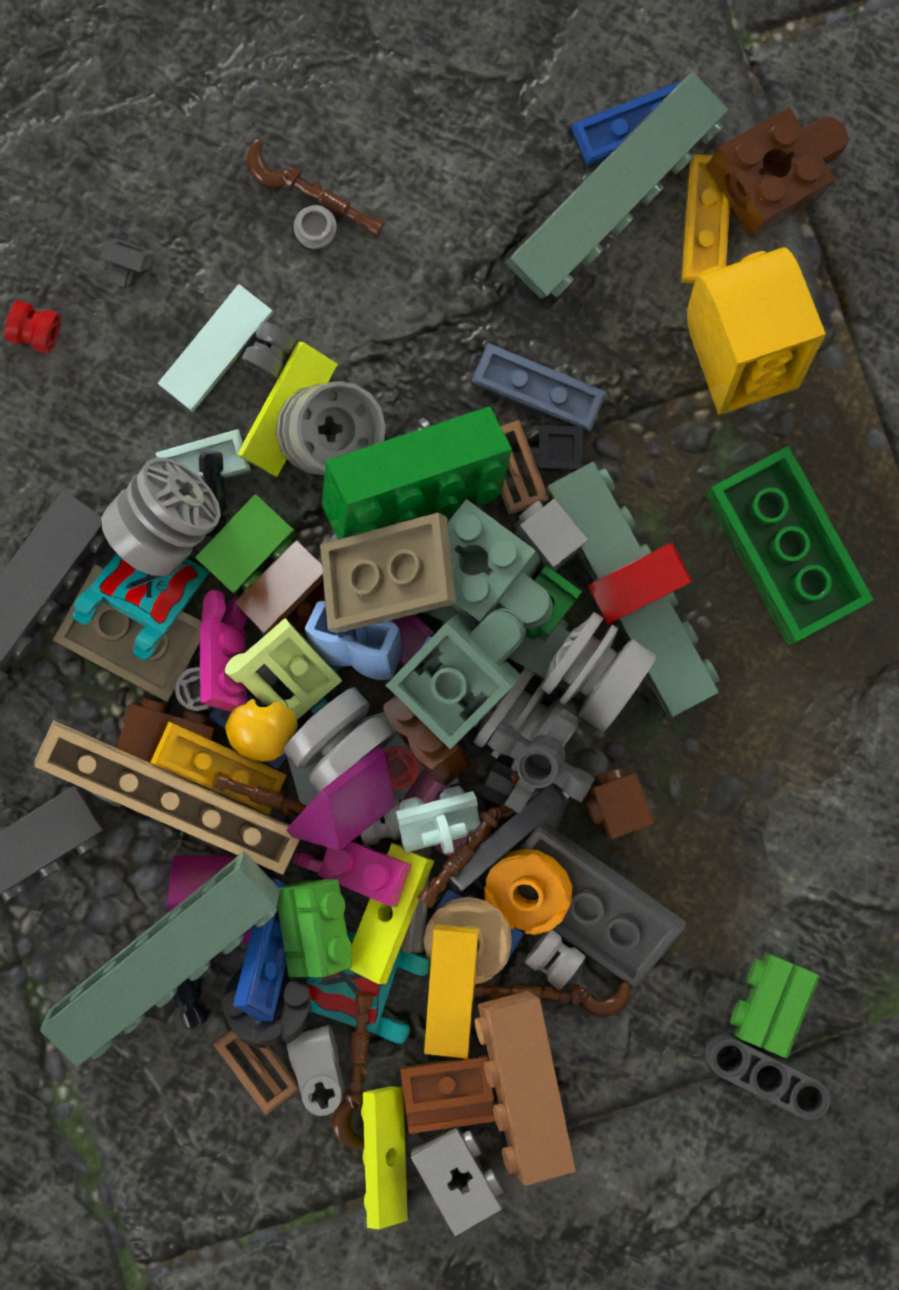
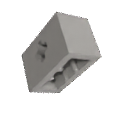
[514,499,588,576]
[411,1127,504,1236]

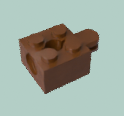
[706,107,848,238]

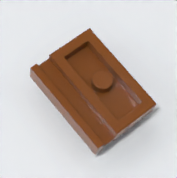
[400,1055,495,1134]

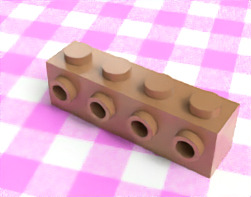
[475,991,576,1186]

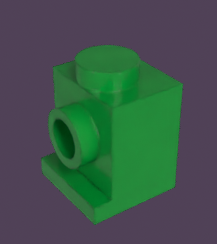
[525,565,582,642]

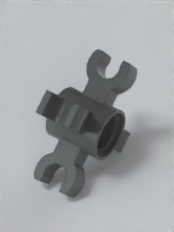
[487,709,595,814]

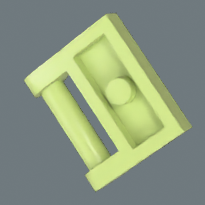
[225,618,342,720]

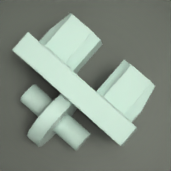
[396,786,480,854]

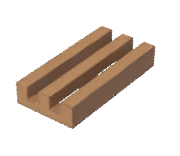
[500,420,549,516]
[213,1030,299,1115]

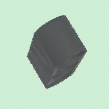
[705,1033,830,1120]

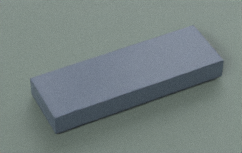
[471,343,607,434]

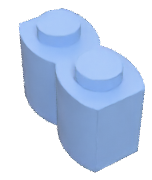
[305,601,403,680]

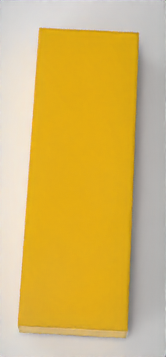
[681,154,730,284]
[150,722,287,815]
[424,924,479,1059]

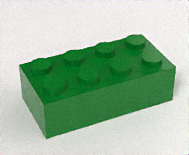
[322,406,512,540]
[705,446,874,646]

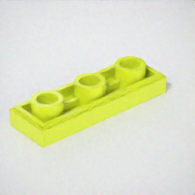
[237,342,338,477]
[349,843,434,984]
[361,1086,408,1230]

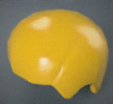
[225,699,299,762]

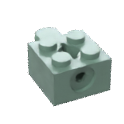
[447,499,553,629]
[385,608,526,749]

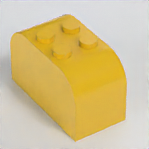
[687,247,826,415]

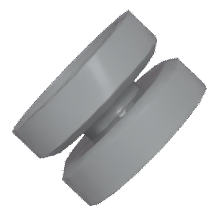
[283,687,396,792]

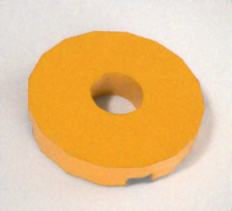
[484,849,572,935]

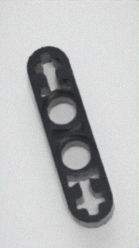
[446,783,570,895]

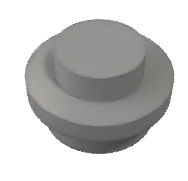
[294,205,337,249]

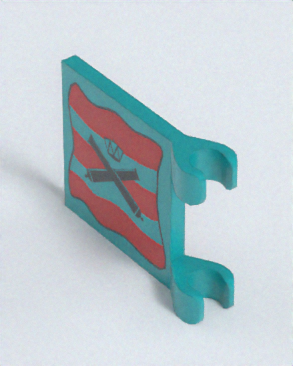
[72,553,209,661]
[305,930,431,1044]

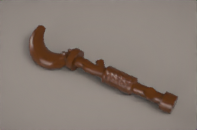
[247,139,384,237]
[212,771,357,841]
[417,771,520,908]
[474,982,631,1017]
[331,991,374,1149]

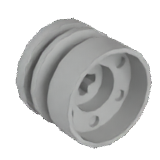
[276,381,386,475]
[101,457,221,576]
[540,612,657,732]
[473,667,582,771]

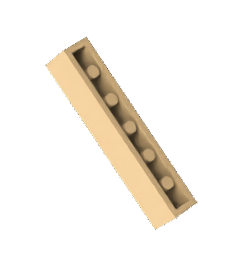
[34,720,300,875]

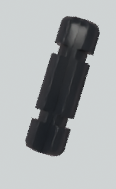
[199,451,226,537]
[173,978,208,1030]

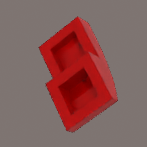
[588,542,693,625]

